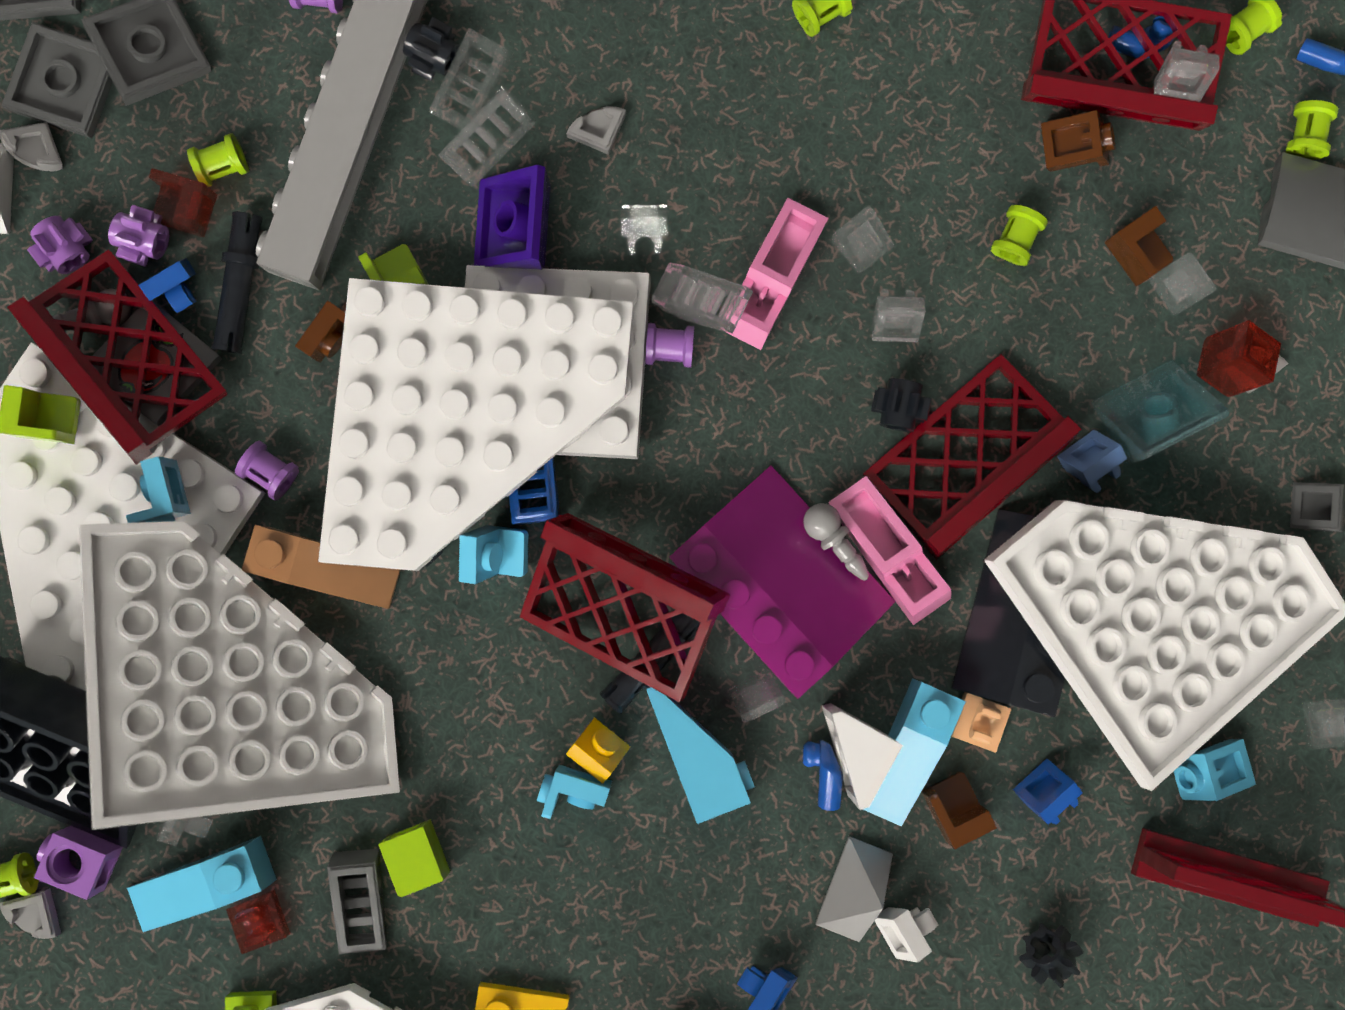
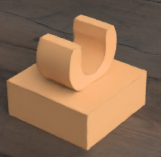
[951,692,1011,753]

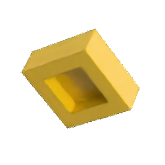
[566,717,630,784]

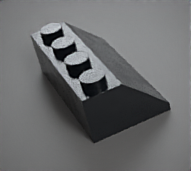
[951,510,1065,717]

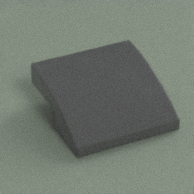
[1258,152,1345,270]

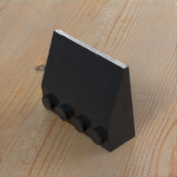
[0,656,137,849]

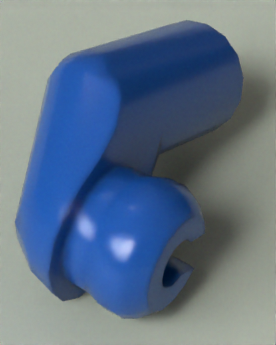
[1108,16,1174,59]
[1296,38,1345,76]
[803,740,843,811]

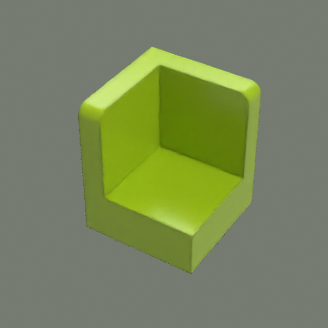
[358,244,429,285]
[0,385,81,444]
[378,819,450,897]

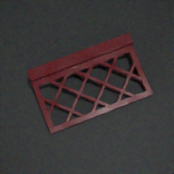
[1021,0,1232,131]
[7,249,228,465]
[863,354,1082,560]
[519,513,730,702]
[1131,828,1345,928]

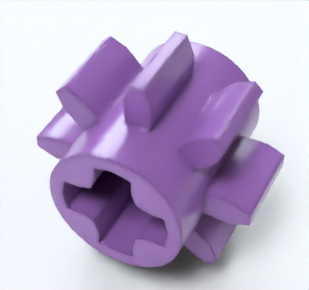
[108,205,169,267]
[27,216,93,274]

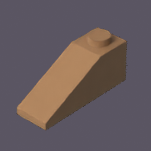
[242,525,401,609]

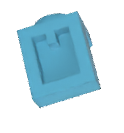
[126,456,191,523]
[459,525,529,584]
[1173,739,1256,801]
[537,765,612,819]

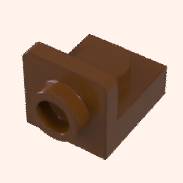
[1041,110,1116,172]
[295,300,346,363]

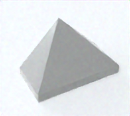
[815,836,893,942]

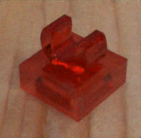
[226,890,290,954]

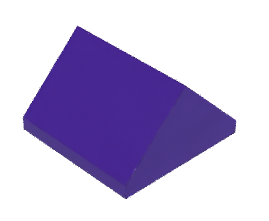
[474,164,551,270]

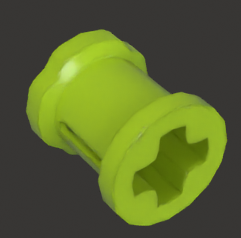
[792,0,853,37]
[1226,0,1282,55]
[1286,100,1339,160]
[187,133,249,188]
[991,205,1048,266]
[0,852,39,898]

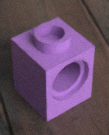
[34,826,123,900]

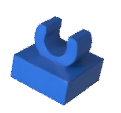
[139,258,196,313]
[1013,759,1083,825]
[737,966,797,1010]

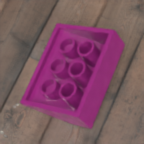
[669,465,896,699]

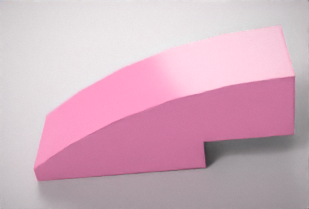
[720,198,828,350]
[828,476,951,625]

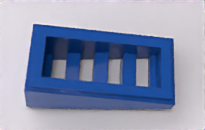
[509,457,560,525]

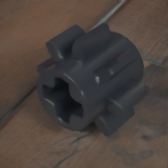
[403,17,461,81]
[871,378,932,432]
[1019,923,1083,988]

